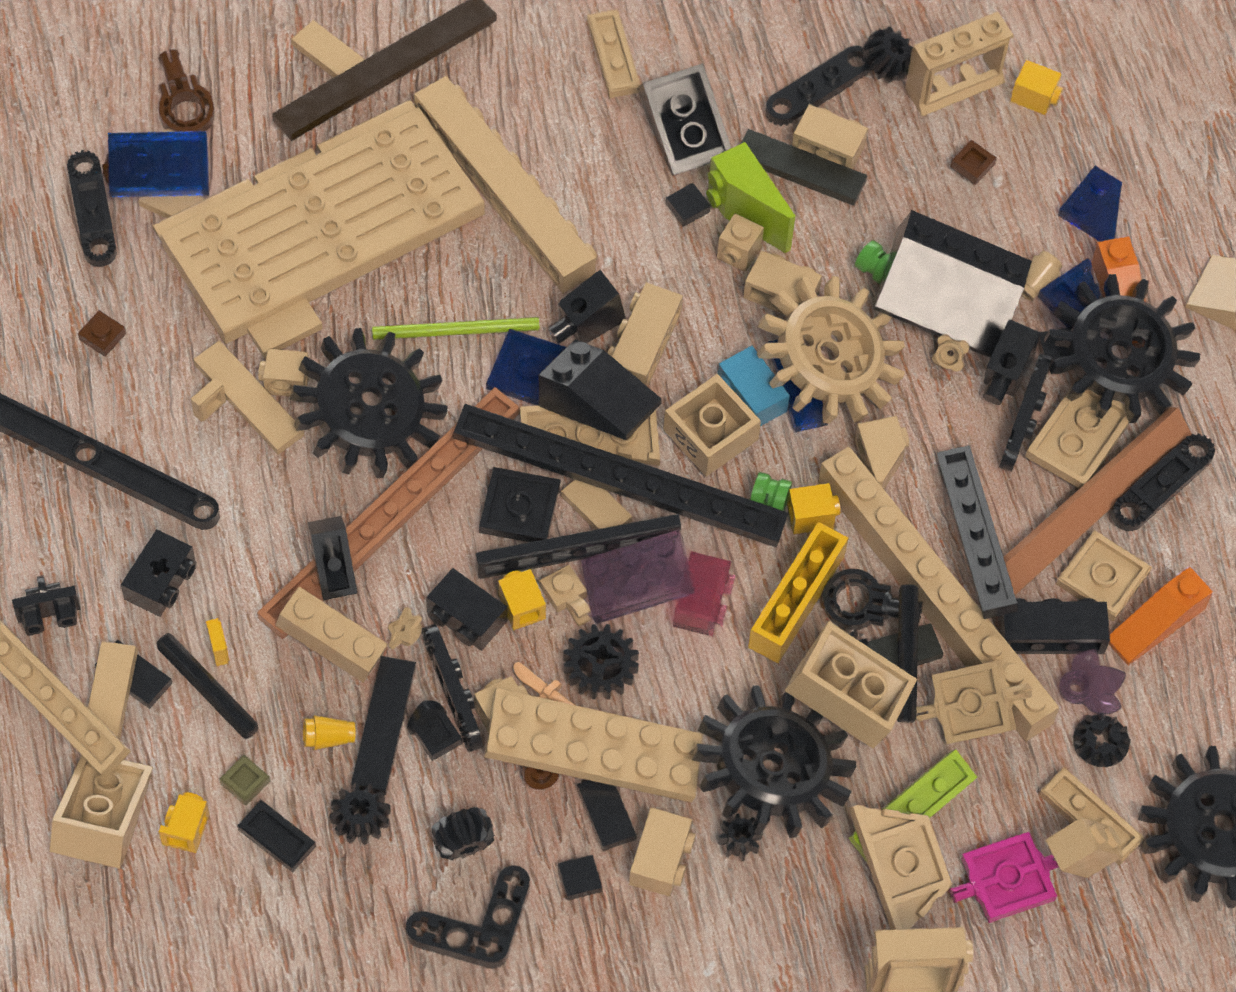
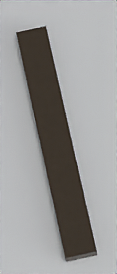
[272,0,497,141]

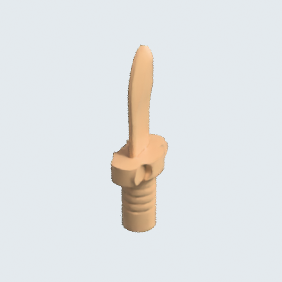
[514,662,575,705]

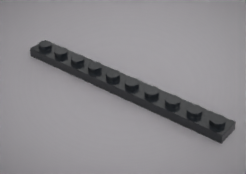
[453,404,788,548]

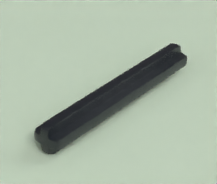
[897,584,919,723]
[156,633,259,739]

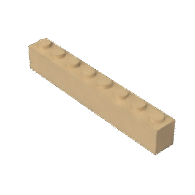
[414,76,597,294]

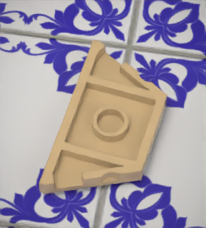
[849,805,952,930]

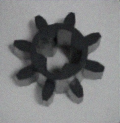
[717,813,763,861]

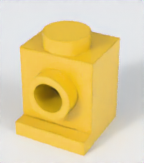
[158,792,210,853]

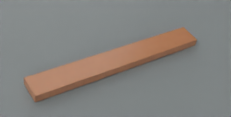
[1004,407,1192,595]

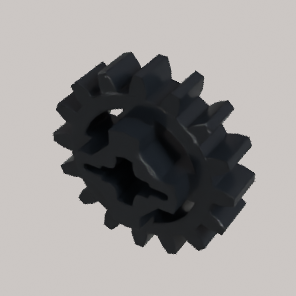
[563,624,639,699]

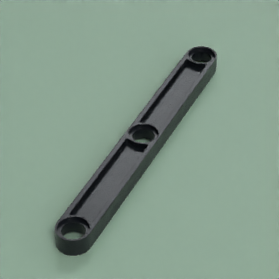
[0,393,220,530]

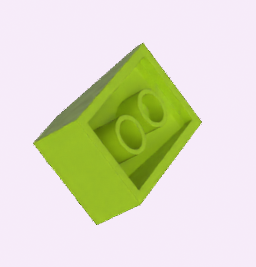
[706,142,796,253]

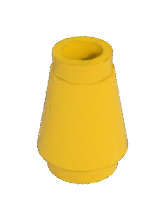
[303,715,356,751]

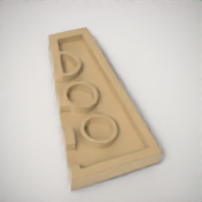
[520,406,660,466]

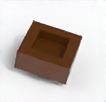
[950,140,997,185]
[78,310,126,357]

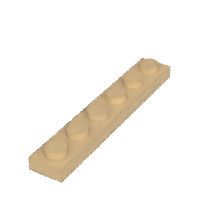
[0,619,131,777]

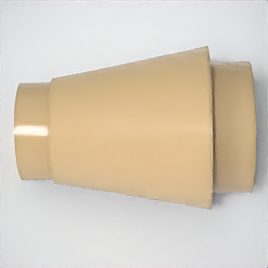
[1021,251,1062,301]

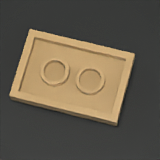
[1025,378,1130,489]

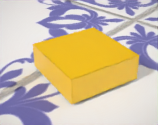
[206,618,229,666]

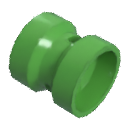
[855,240,890,284]
[750,472,792,511]

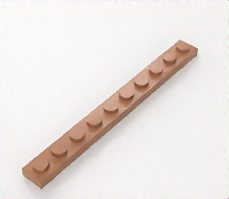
[257,387,520,639]

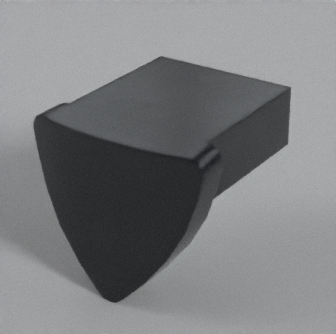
[407,700,462,761]

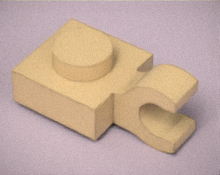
[540,565,591,627]

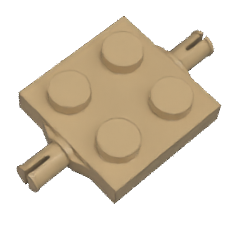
[916,660,1032,744]

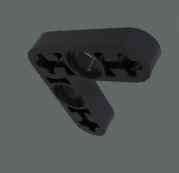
[406,865,530,969]

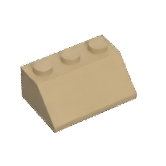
[785,622,917,748]

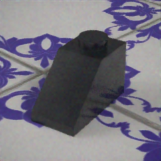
[307,516,358,600]

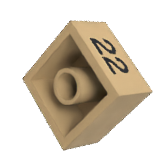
[663,374,761,477]

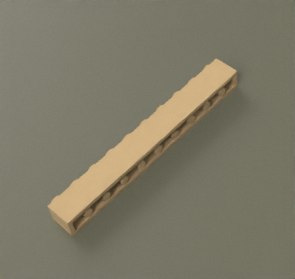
[818,447,1060,742]

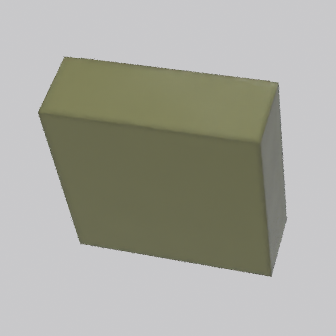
[219,755,271,806]

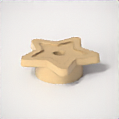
[388,607,422,650]

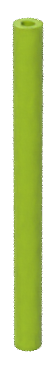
[372,317,539,340]

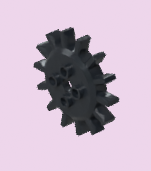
[1044,274,1200,423]
[290,328,448,478]
[692,685,856,838]
[1138,746,1236,908]

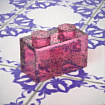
[673,551,736,637]

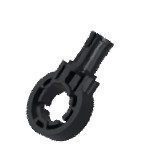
[823,569,923,630]

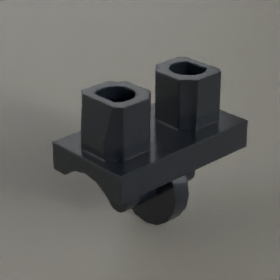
[12,575,81,636]

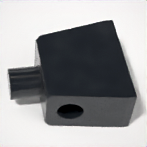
[548,270,626,344]
[983,319,1040,405]

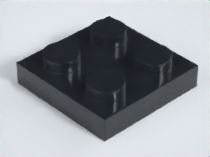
[479,467,561,542]

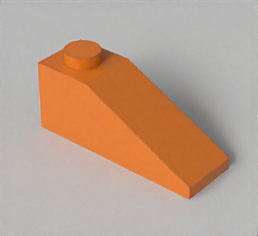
[1091,236,1146,344]
[1109,567,1213,666]

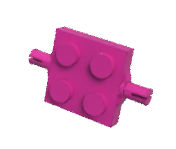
[949,832,1059,923]

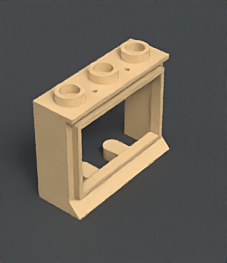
[905,11,1014,117]
[864,927,973,992]

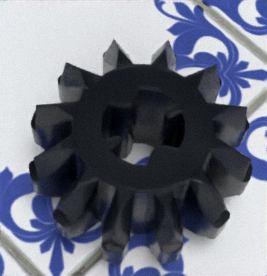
[861,26,913,83]
[329,782,391,845]
[432,807,495,860]

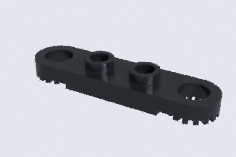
[766,46,870,126]
[67,150,117,267]
[999,353,1053,472]
[1111,433,1215,531]
[421,624,483,753]

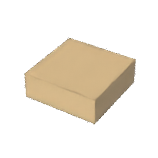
[191,377,226,422]

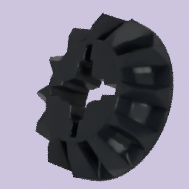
[1073,712,1131,767]

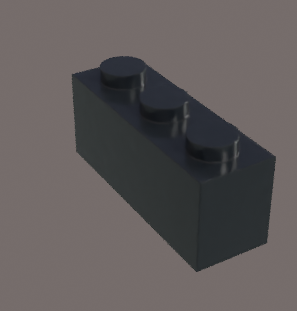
[998,598,1110,654]

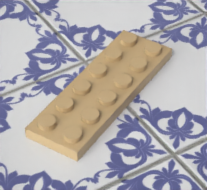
[484,688,703,803]

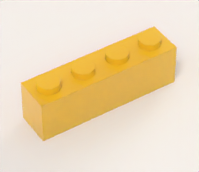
[748,522,849,664]

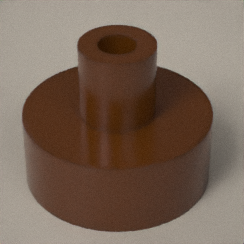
[522,766,559,790]

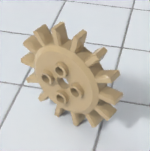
[757,276,905,424]

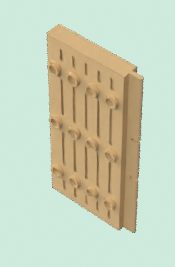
[152,100,485,345]

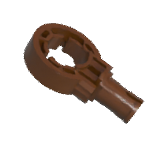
[158,49,215,139]

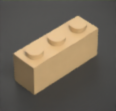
[608,282,683,387]
[275,587,388,683]

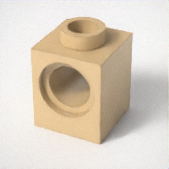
[258,349,309,397]

